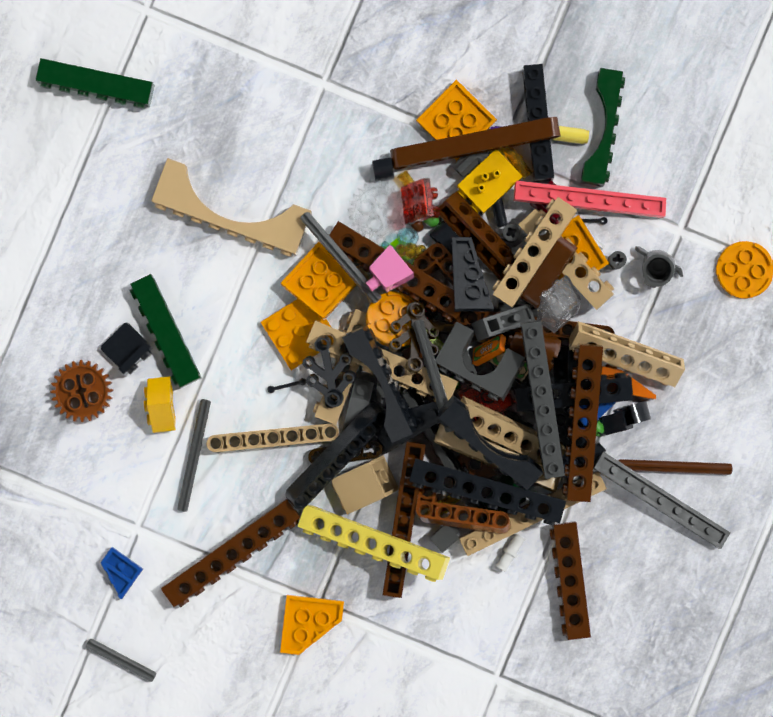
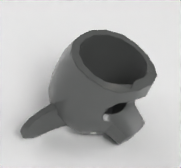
[635,246,683,288]

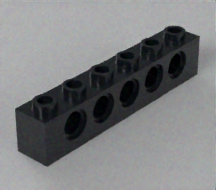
[522,64,554,182]
[514,372,633,412]

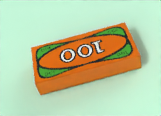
[472,334,506,366]

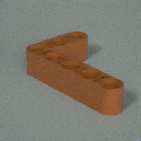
[416,471,511,533]

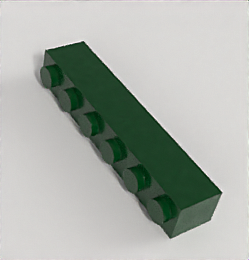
[36,58,155,109]
[129,274,202,388]

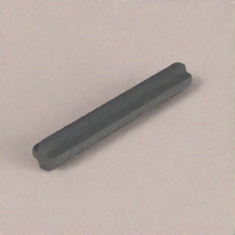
[86,639,157,682]

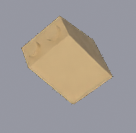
[331,455,399,515]

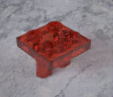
[401,178,440,225]

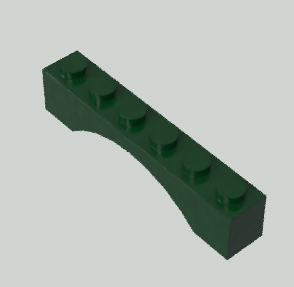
[580,68,625,187]

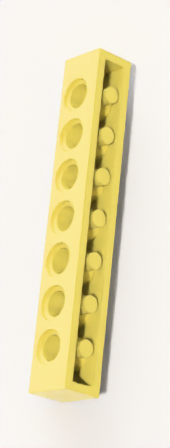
[297,505,450,582]

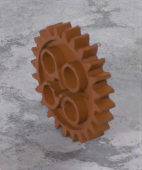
[50,360,114,422]

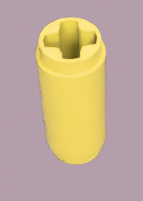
[553,126,589,144]

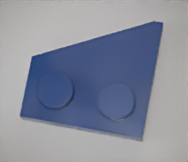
[101,547,144,600]

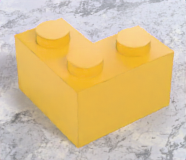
[144,376,176,433]

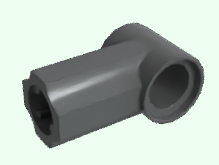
[453,151,491,178]

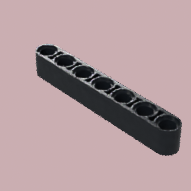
[285,402,386,509]

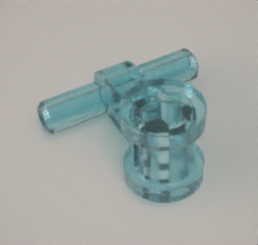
[381,228,419,265]

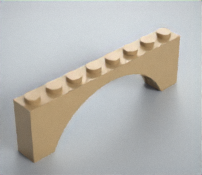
[151,158,312,257]

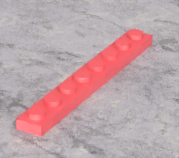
[514,181,666,218]

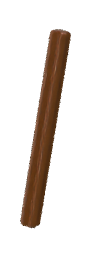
[619,459,733,475]

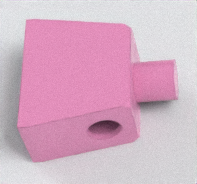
[365,245,414,292]

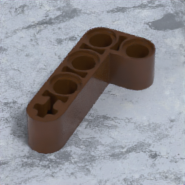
[521,236,578,309]
[414,243,453,286]

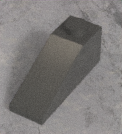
[471,304,535,341]
[342,378,374,432]

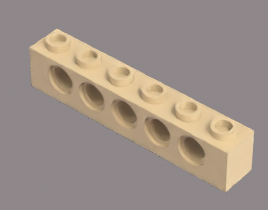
[492,197,577,308]
[518,209,614,310]
[313,309,366,425]
[569,321,685,387]
[461,396,566,464]

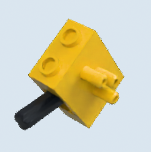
[457,150,523,227]

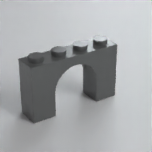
[435,322,526,402]

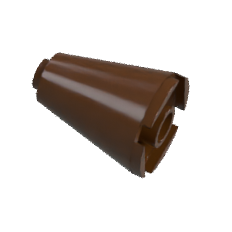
[505,331,561,372]

